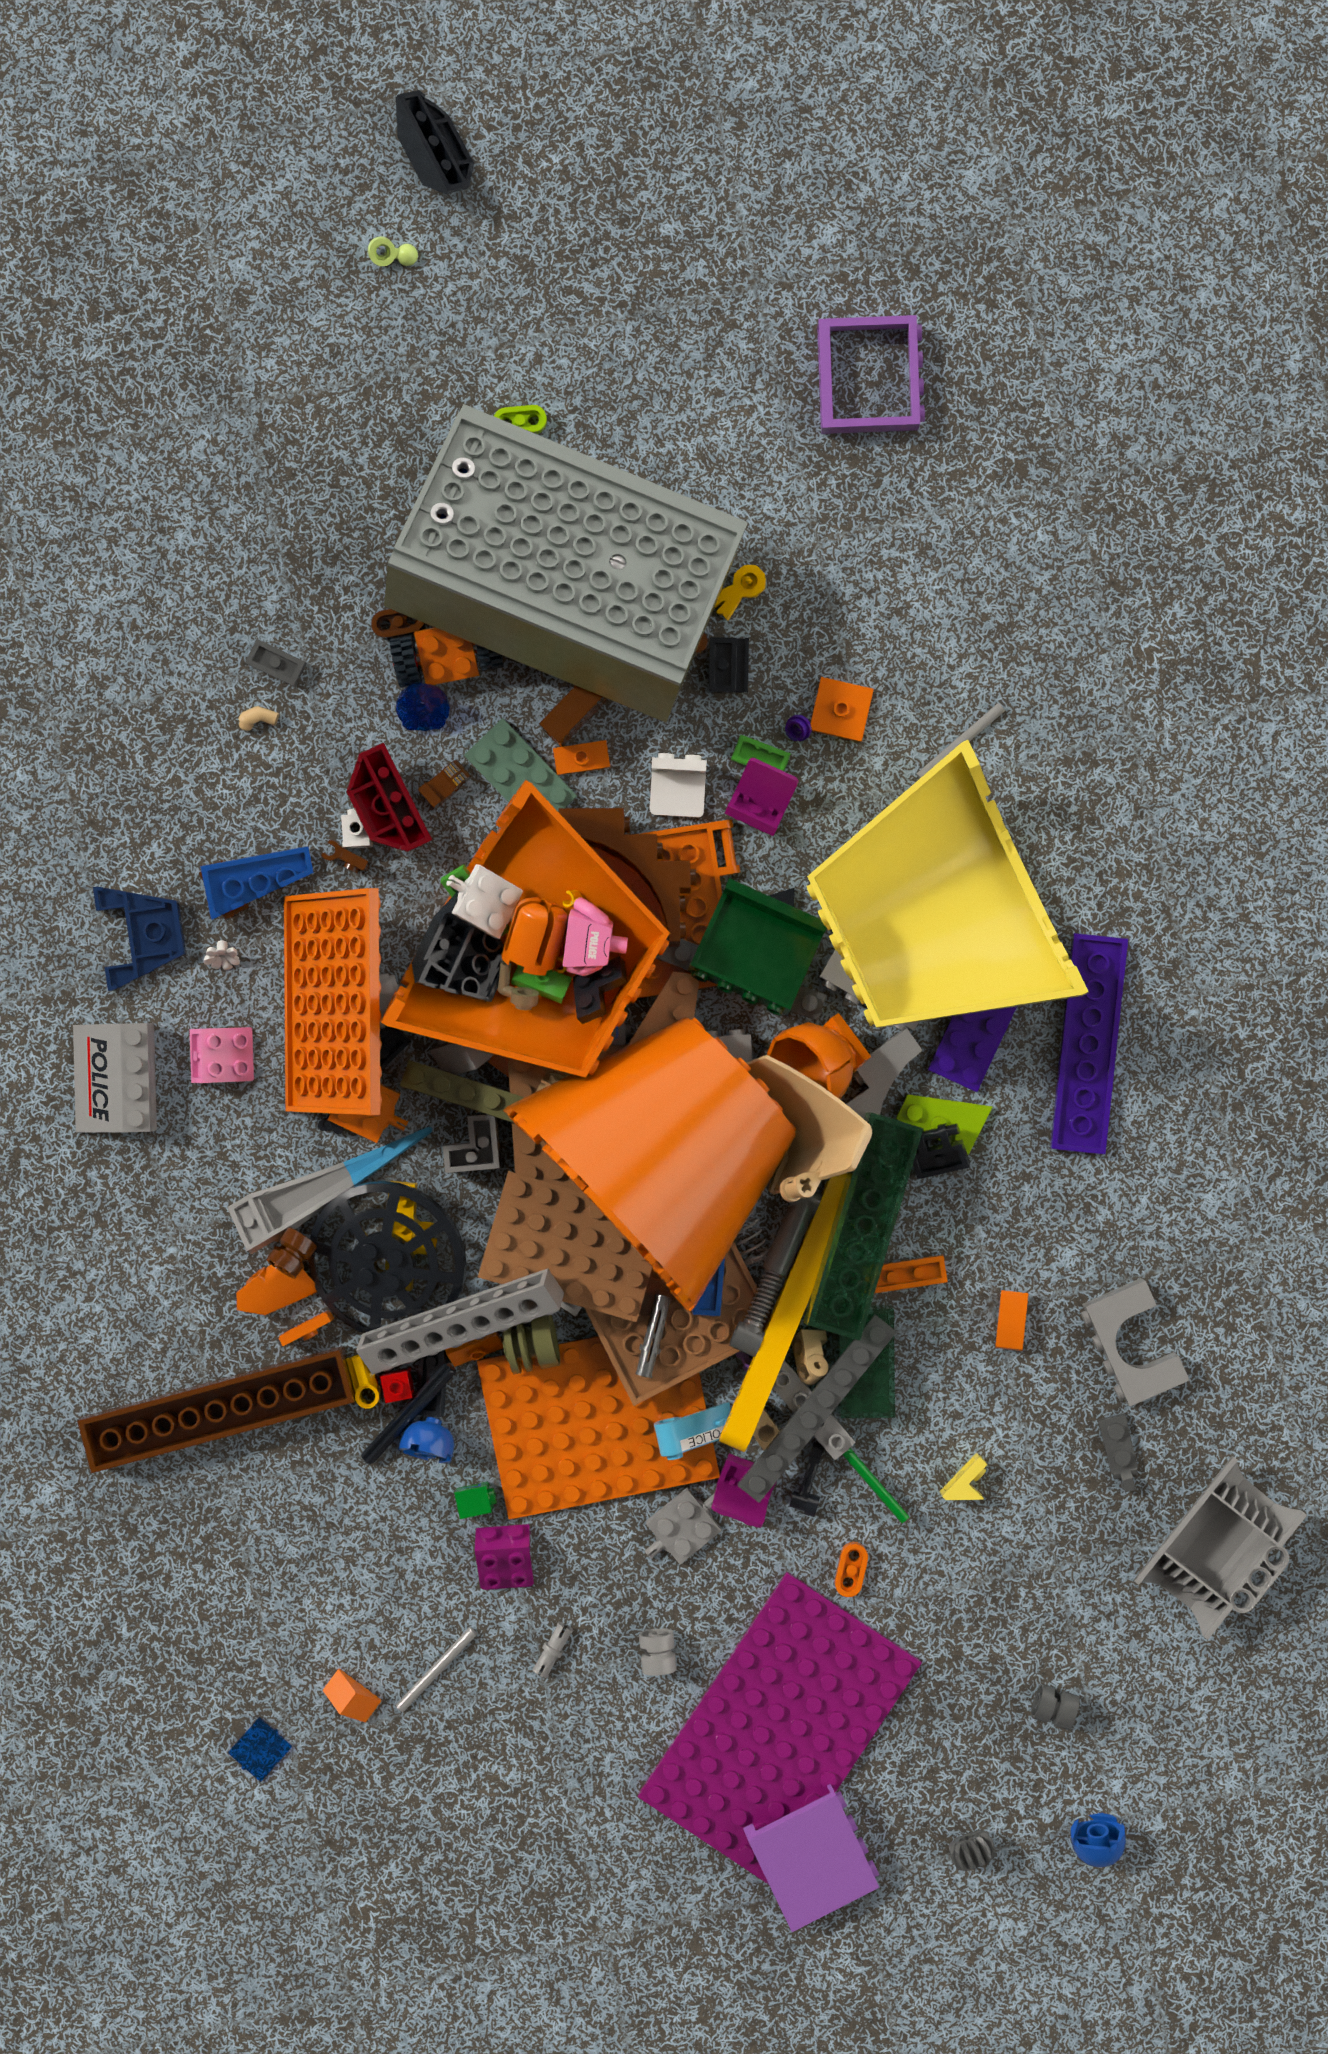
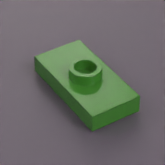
[731,734,791,771]
[511,965,572,1004]

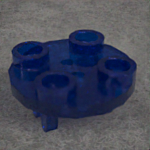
[396,683,450,731]

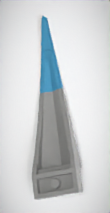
[227,1127,433,1254]

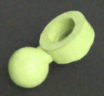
[368,236,418,266]

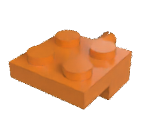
[328,1083,408,1143]

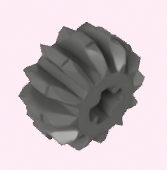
[948,1830,996,1871]

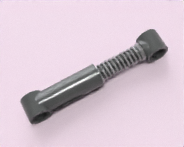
[729,1192,823,1357]

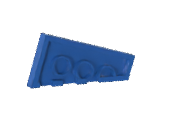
[200,846,314,920]

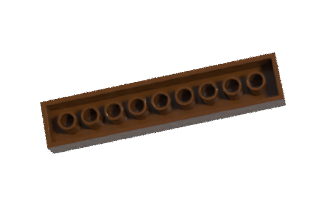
[77,1346,355,1473]

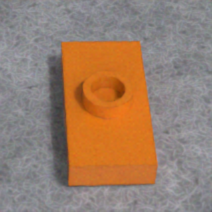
[553,740,611,776]
[278,1310,334,1346]
[445,1332,503,1367]

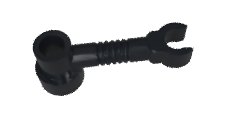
[789,1442,824,1517]

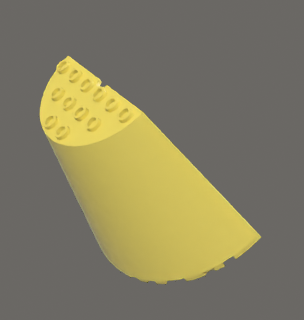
[806,740,1089,1028]

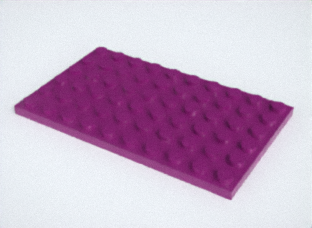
[638,1571,922,1885]

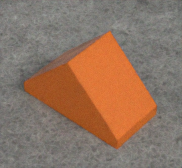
[322,1668,382,1723]

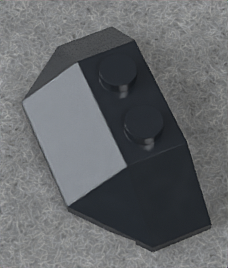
[396,90,474,194]

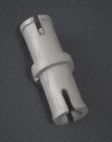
[532,1621,573,1678]

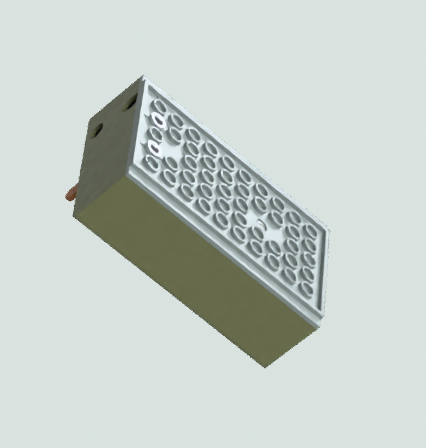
[384,404,748,723]

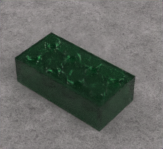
[837,1305,895,1418]

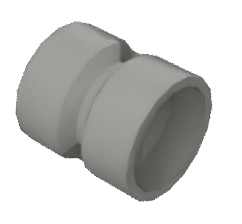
[639,1628,677,1676]

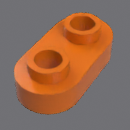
[834,1542,868,1597]

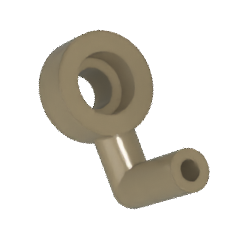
[498,962,539,1010]

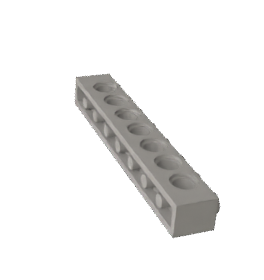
[356,1268,564,1374]

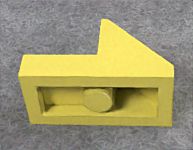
[939,1453,988,1500]

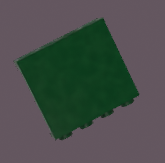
[688,878,827,1016]

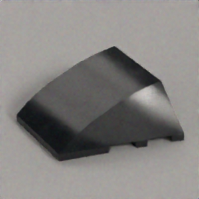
[412,891,504,1003]

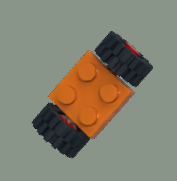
[390,628,504,688]

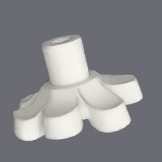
[203,940,240,970]

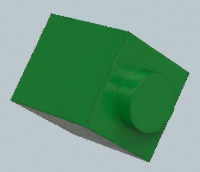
[454,1481,497,1519]

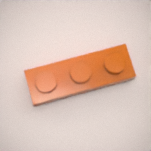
[863,1254,948,1295]

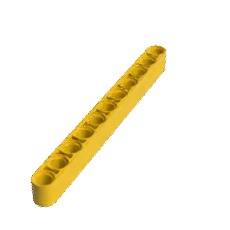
[719,1173,859,1452]

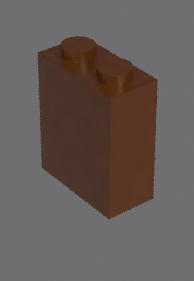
[539,685,606,747]

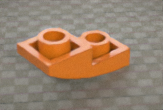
[995,1290,1028,1351]

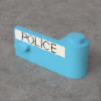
[654,1402,731,1460]

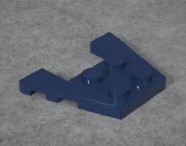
[93,886,186,991]

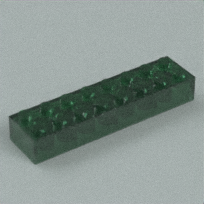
[803,1112,924,1341]

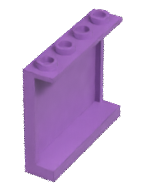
[743,1784,879,1932]

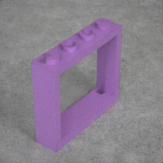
[817,315,925,434]

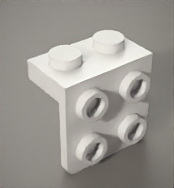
[650,753,707,818]

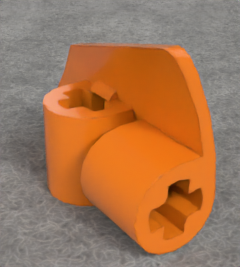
[236,1265,317,1315]

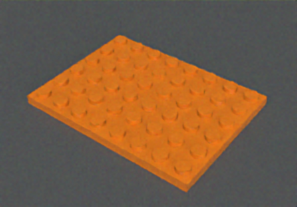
[284,888,382,1115]
[477,1336,720,1519]

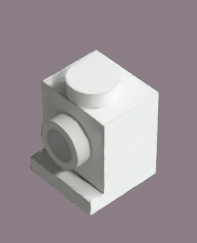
[341,809,373,849]

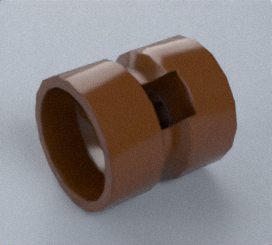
[266,1227,317,1279]

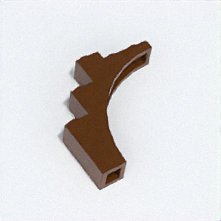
[558,808,696,947]

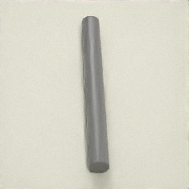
[916,703,1005,778]
[396,1627,477,1712]

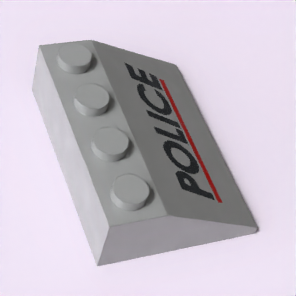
[73,1023,157,1132]

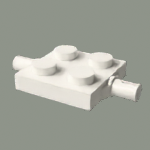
[446,864,523,939]

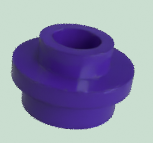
[785,714,812,741]

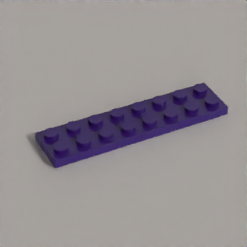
[1050,933,1128,1154]

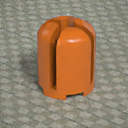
[501,897,568,976]

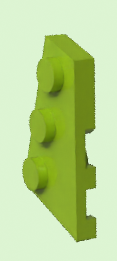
[896,1094,993,1155]

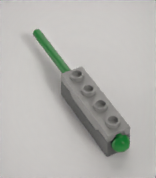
[773,1358,909,1523]

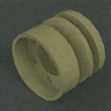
[502,1315,560,1375]

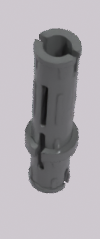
[635,1294,672,1378]

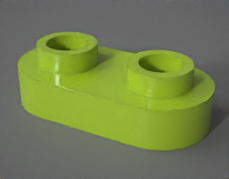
[494,405,547,434]

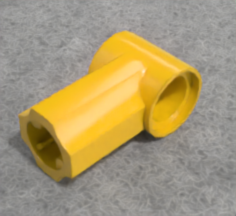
[346,1355,382,1409]

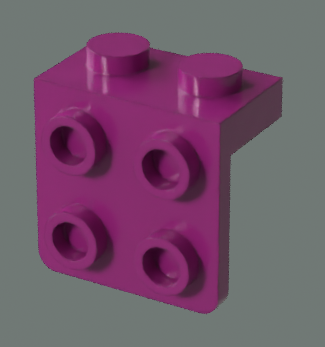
[724,758,799,836]
[711,1453,777,1528]
[475,1524,534,1590]

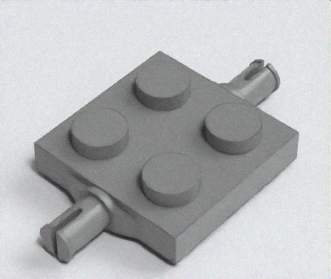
[645,1488,722,1564]

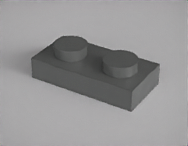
[245,639,307,687]

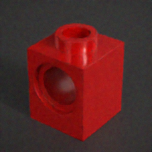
[380,1367,416,1403]

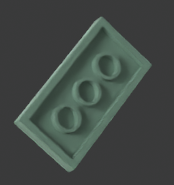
[464,718,578,811]

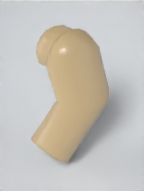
[238,706,279,731]

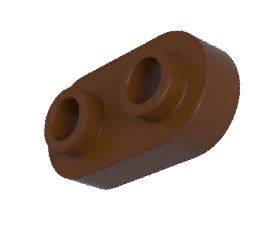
[371,609,425,639]

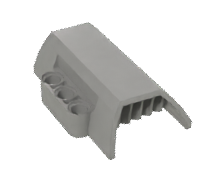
[1134,1456,1307,1640]

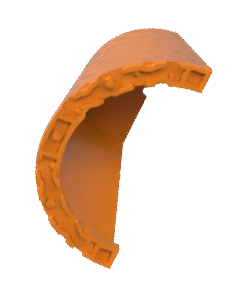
[381,780,670,1078]
[503,1017,797,1312]

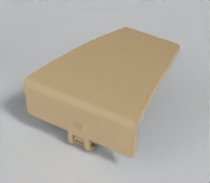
[747,1055,872,1202]

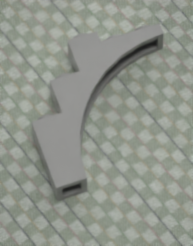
[845,1028,923,1208]

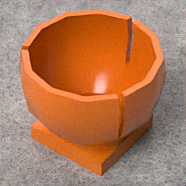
[767,1013,871,1099]

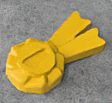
[714,565,766,621]

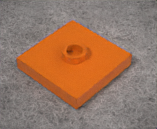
[810,677,874,742]

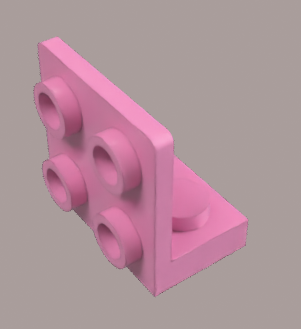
[189,1027,254,1083]

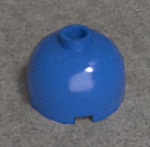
[398,1417,455,1464]
[1071,1813,1126,1867]

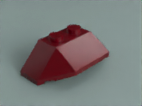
[346,742,432,852]

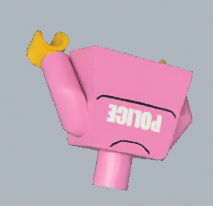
[557,890,628,976]

